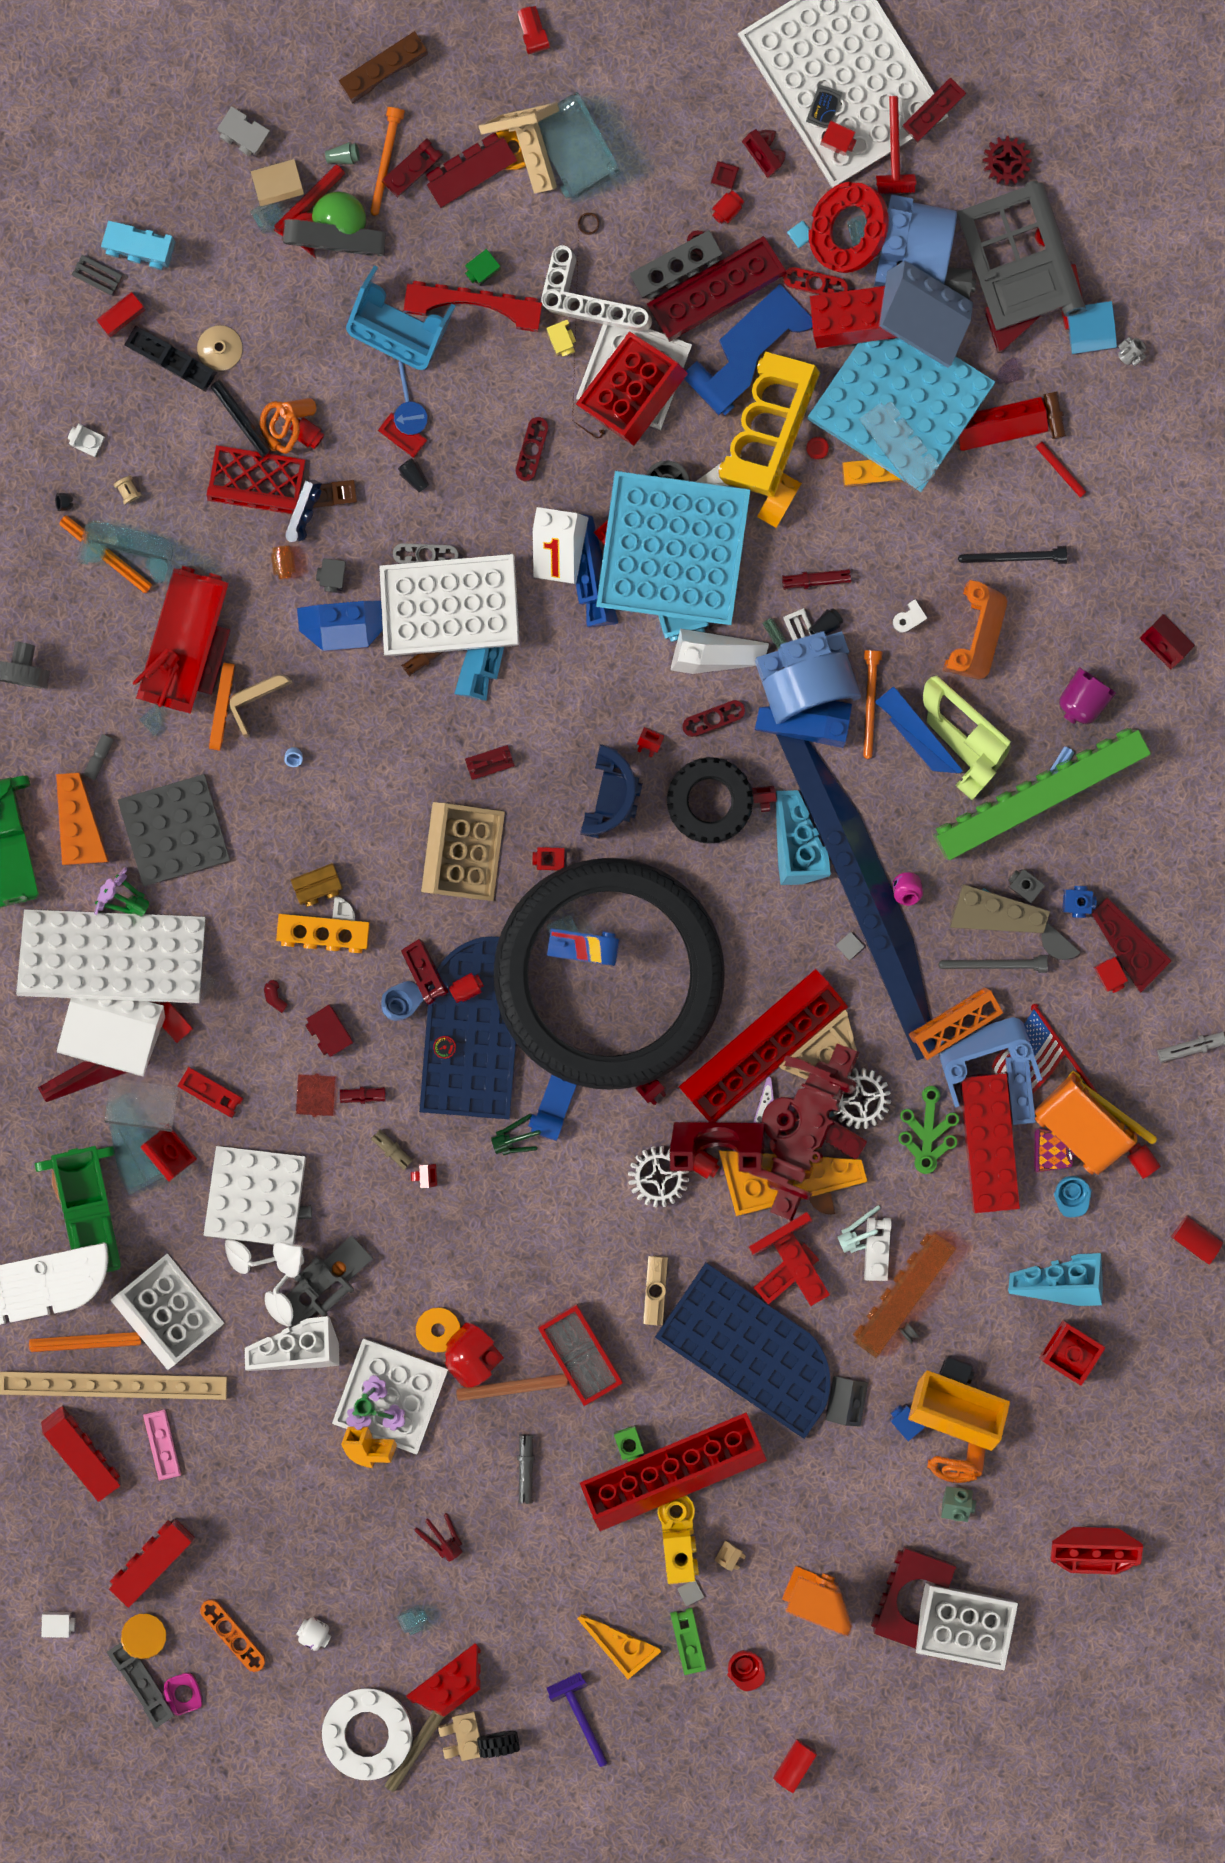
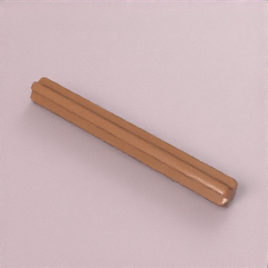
[456,1374,568,1401]

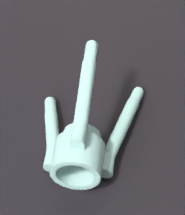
[837,1205,881,1253]

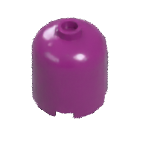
[1059,667,1116,725]

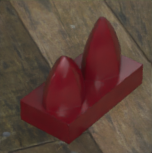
[742,129,786,178]

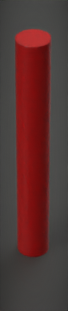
[1035,441,1086,497]

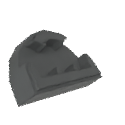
[1041,922,1081,960]

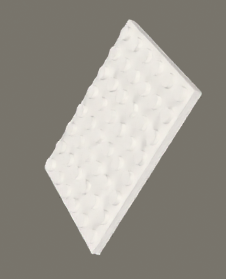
[738,0,948,188]

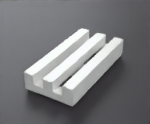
[783,608,811,640]

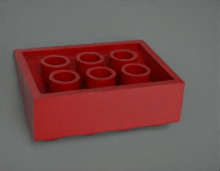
[576,331,688,446]

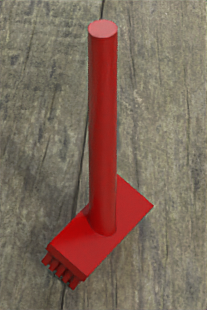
[876,96,916,194]

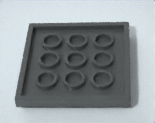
[117,774,230,887]

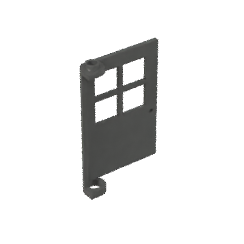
[957,180,1087,331]

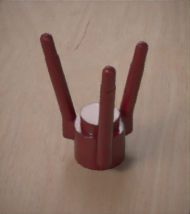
[414,1513,463,1562]

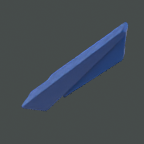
[576,514,618,627]
[875,686,963,774]

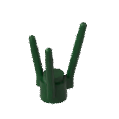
[491,1114,541,1156]

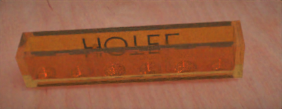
[853,1231,956,1358]

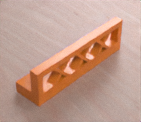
[909,987,1003,1060]

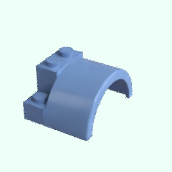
[874,195,957,287]
[755,631,861,724]

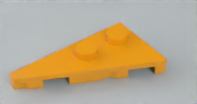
[577,1614,661,1679]

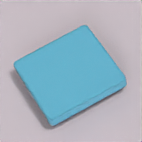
[787,221,810,248]

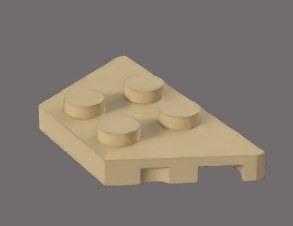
[779,1010,859,1080]

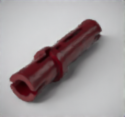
[782,569,851,590]

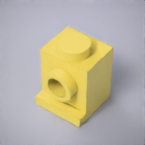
[546,320,576,357]

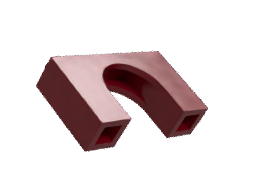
[669,1122,765,1172]
[871,1546,956,1649]

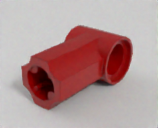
[517,6,550,55]

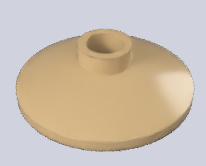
[197,325,242,371]

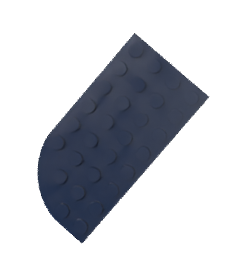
[419,936,516,1120]
[655,1262,830,1439]

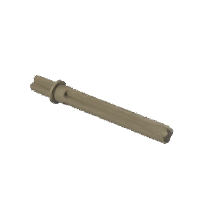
[385,1711,444,1792]

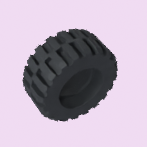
[667,757,753,844]

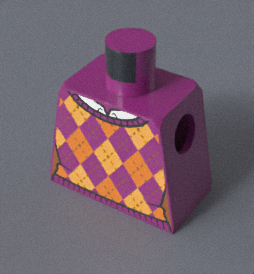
[1034,1128,1077,1172]

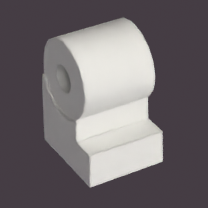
[893,600,927,633]

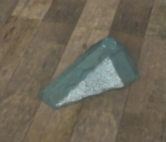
[106,1094,164,1195]

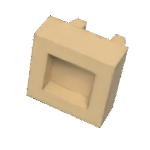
[715,1541,746,1571]

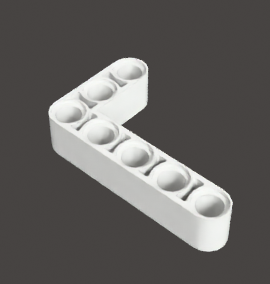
[541,245,652,332]

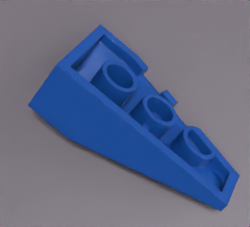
[755,700,852,748]

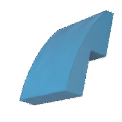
[1067,301,1117,354]

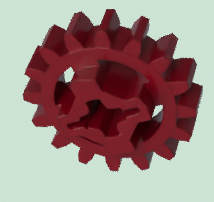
[982,136,1032,186]

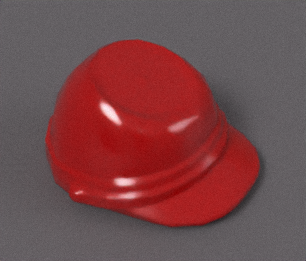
[727,1650,765,1691]

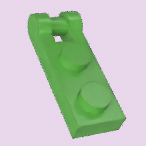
[670,1608,706,1675]

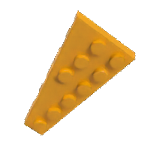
[719,1150,867,1216]

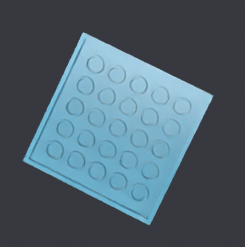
[807,338,995,492]
[596,471,750,625]

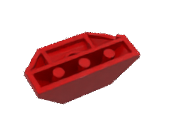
[1050,1527,1143,1575]

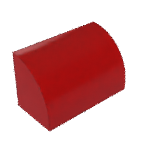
[96,292,146,338]
[1171,1215,1223,1265]
[773,1739,817,1793]

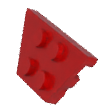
[406,1643,481,1717]

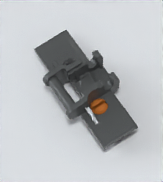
[286,1235,373,1328]

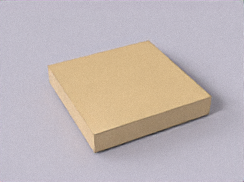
[251,159,304,207]

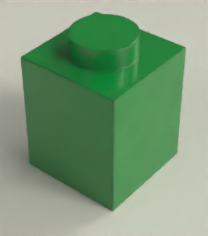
[465,249,501,286]

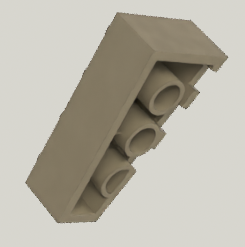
[948,884,1050,933]

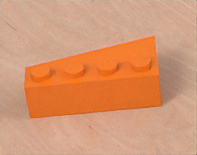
[56,773,110,865]

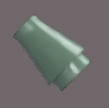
[325,142,360,164]

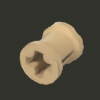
[114,475,142,505]

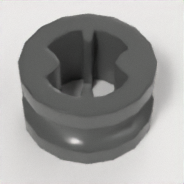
[898,1322,919,1344]

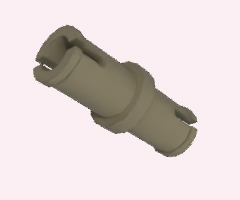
[370,1129,413,1170]

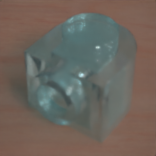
[396,1605,428,1635]

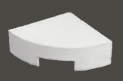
[332,896,355,921]

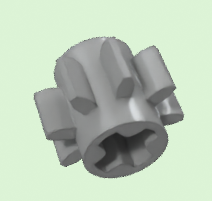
[1118,337,1146,366]

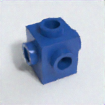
[1062,886,1097,918]

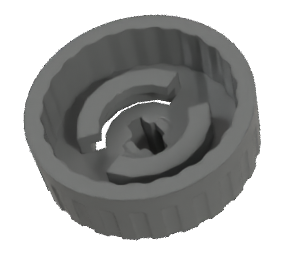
[0,641,50,689]

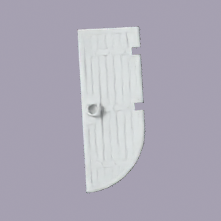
[0,1243,108,1325]

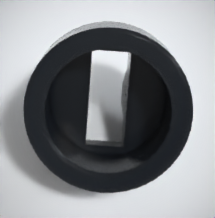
[55,493,73,511]

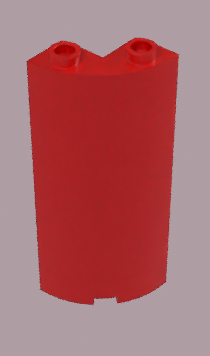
[136,566,229,714]

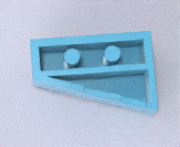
[101,221,176,270]

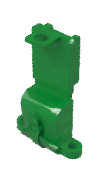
[0,775,39,908]
[34,1146,121,1272]

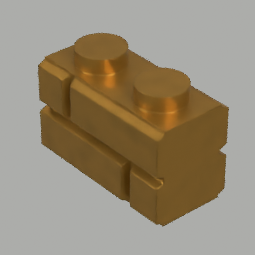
[290,863,343,907]

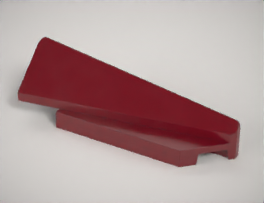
[38,1061,150,1102]

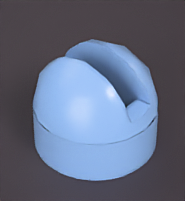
[284,747,303,767]

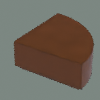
[809,1192,835,1215]

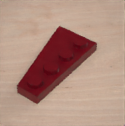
[1091,898,1172,993]

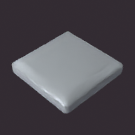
[836,932,864,960]
[677,1580,704,1606]

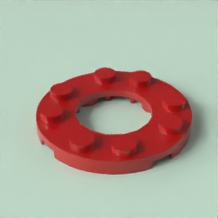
[809,182,889,273]

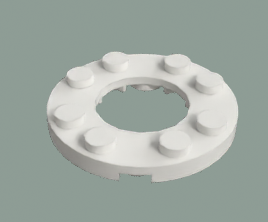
[322,1688,413,1780]

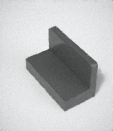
[826,1376,868,1427]

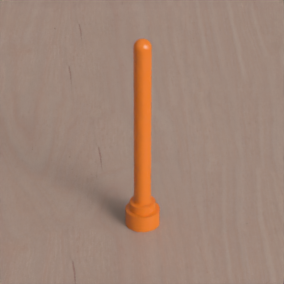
[370,107,405,216]
[863,650,882,759]

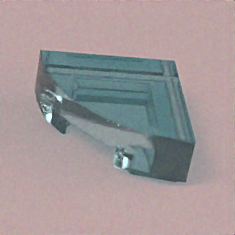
[139,705,162,737]

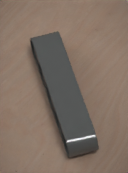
[283,219,386,256]

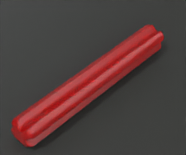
[274,165,345,229]

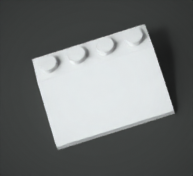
[57,998,165,1076]
[111,1254,224,1370]
[916,1583,1018,1670]

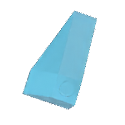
[776,790,831,885]
[1008,1253,1103,1306]

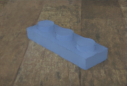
[1005,1057,1036,1125]

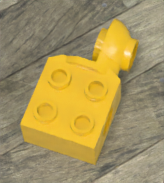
[657,1496,699,1584]

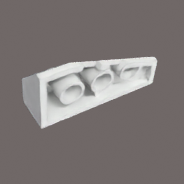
[670,629,769,674]

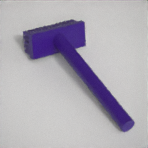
[546,1672,608,1767]

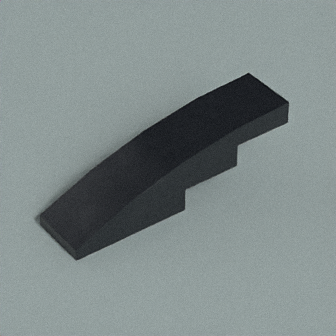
[124,325,217,392]

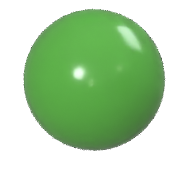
[312,192,366,234]

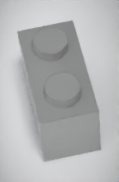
[217,106,271,157]

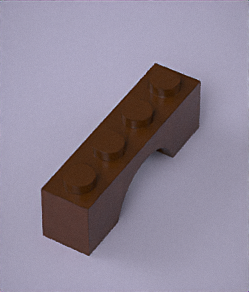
[339,31,428,104]

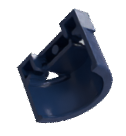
[580,744,643,838]

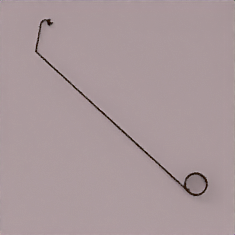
[572,213,605,438]

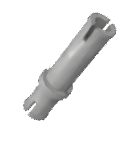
[1157,1031,1225,1063]

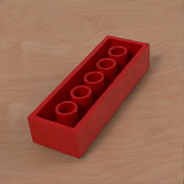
[960,1072,1020,1213]

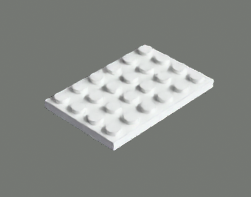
[380,554,520,656]

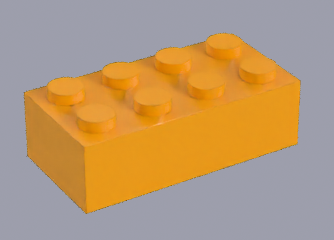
[908,1370,1010,1451]

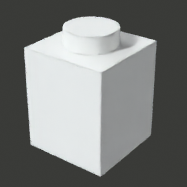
[41,1612,75,1638]

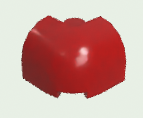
[444,1322,504,1388]

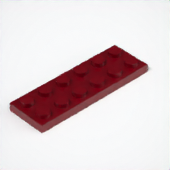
[647,236,787,342]

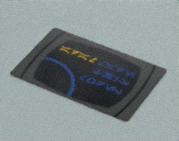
[806,84,842,129]

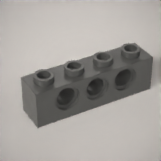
[629,230,722,300]

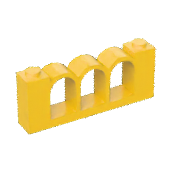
[718,352,820,497]

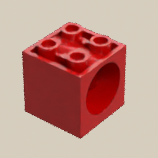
[1039,1320,1105,1386]

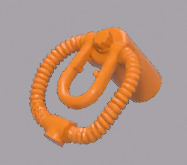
[260,398,317,454]
[927,1442,986,1483]

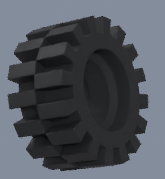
[477,1731,520,1758]

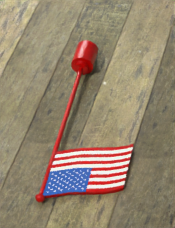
[991,1004,1161,1179]

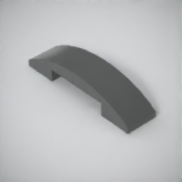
[107,1643,175,1729]

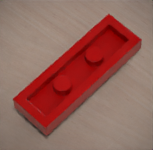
[753,1243,819,1305]

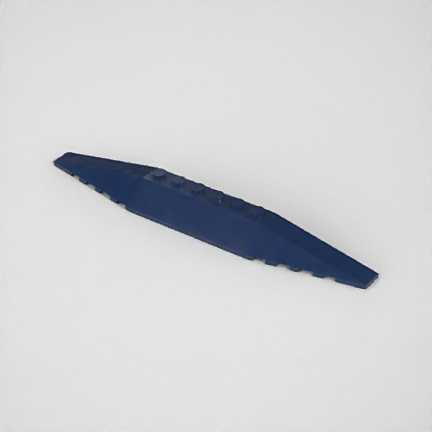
[776,735,936,1061]

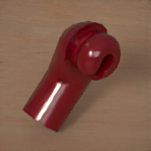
[264,980,288,1013]

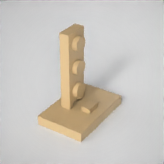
[479,102,560,193]

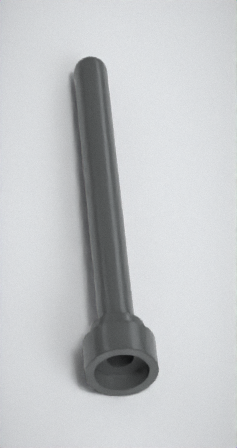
[938,955,1048,973]

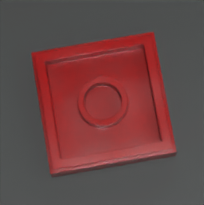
[140,1124,197,1182]

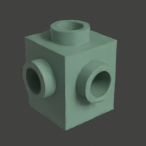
[941,1486,976,1522]

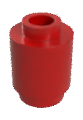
[712,190,745,224]
[290,417,325,449]
[449,972,484,1003]
[693,1150,720,1179]

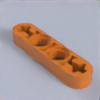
[209,662,235,751]
[200,1599,265,1672]

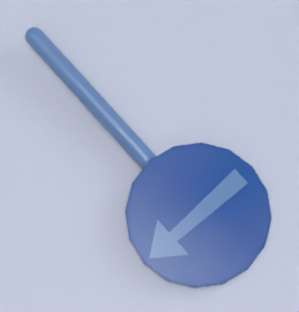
[394,361,427,435]

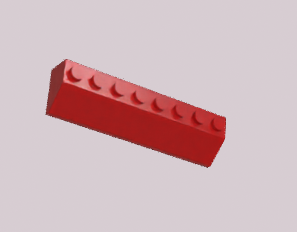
[679,969,848,1122]

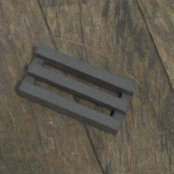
[71,255,123,296]

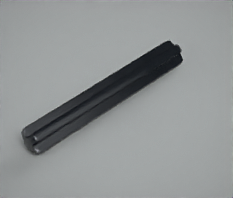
[211,380,271,457]

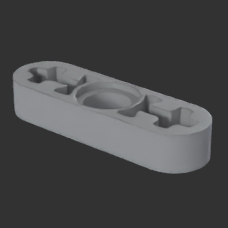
[393,543,459,564]

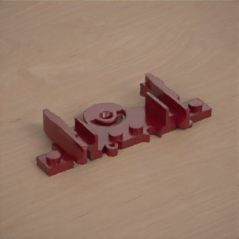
[748,1043,859,1221]

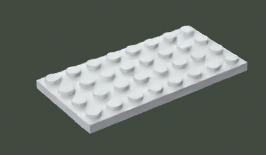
[17,910,206,1003]

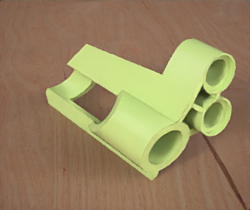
[923,676,1011,800]

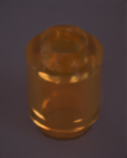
[271,546,296,579]

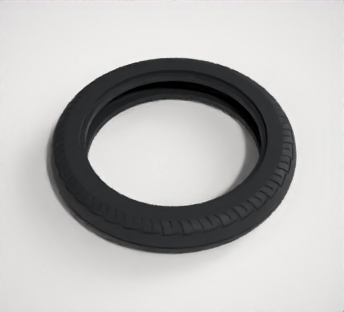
[494,858,725,1090]

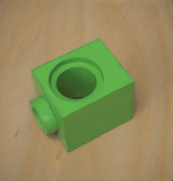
[614,1425,644,1462]

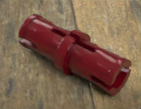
[340,1086,386,1104]

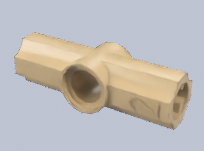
[643,1256,668,1325]

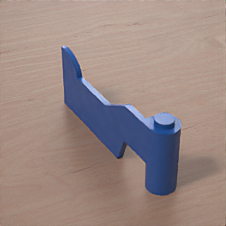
[684,284,813,416]

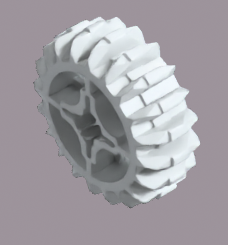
[833,1068,891,1129]
[628,1146,689,1207]

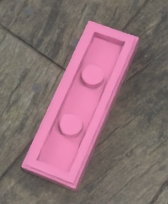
[143,1409,181,1481]

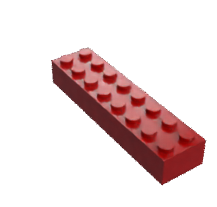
[580,1412,767,1532]

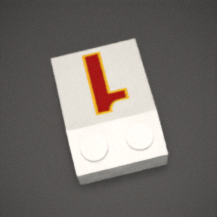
[533,507,588,584]

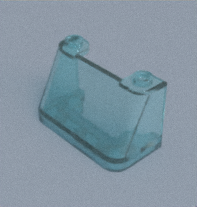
[538,92,620,202]
[76,520,173,585]

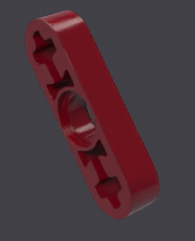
[515,417,548,482]
[682,700,745,737]

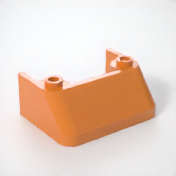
[782,1566,852,1636]

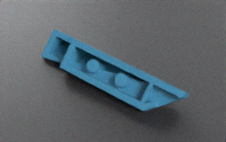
[454,647,504,701]

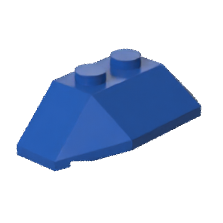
[297,601,383,651]

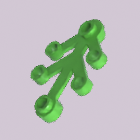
[898,1086,959,1174]

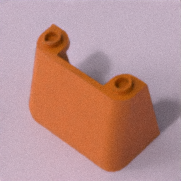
[943,580,1007,680]
[1034,1072,1138,1175]

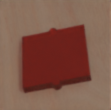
[296,1073,335,1117]

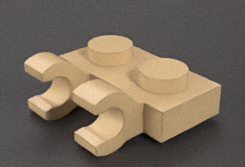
[438,1711,480,1761]

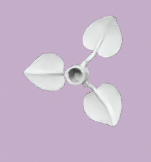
[225,1239,304,1327]

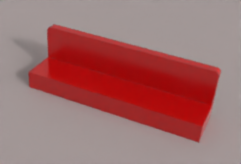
[958,397,1048,451]

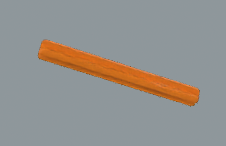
[59,515,152,593]
[29,1332,142,1352]

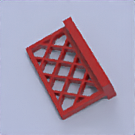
[206,445,305,515]

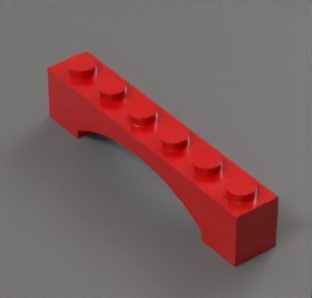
[403,281,542,332]

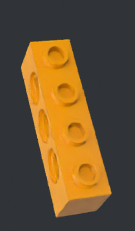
[276,914,370,953]

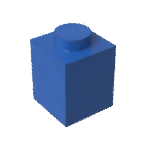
[889,1405,925,1442]

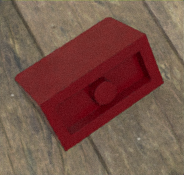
[1139,614,1195,670]

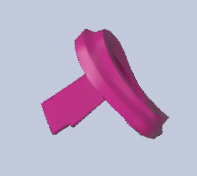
[164,1673,202,1715]

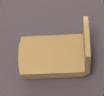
[230,674,292,738]

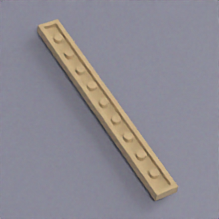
[0,1371,227,1400]

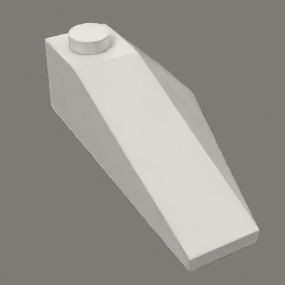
[245,1316,339,1371]

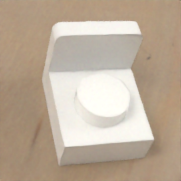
[68,424,105,457]

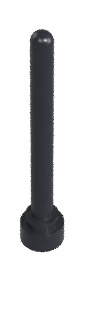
[958,546,1067,564]

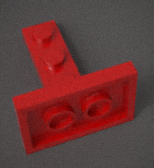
[749,1212,830,1306]

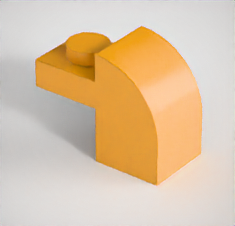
[757,473,802,528]
[341,1427,397,1468]

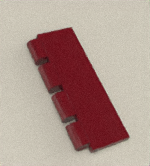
[426,132,518,208]

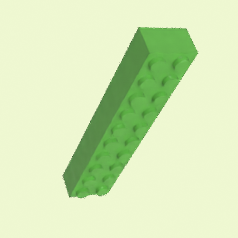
[933,728,1151,860]

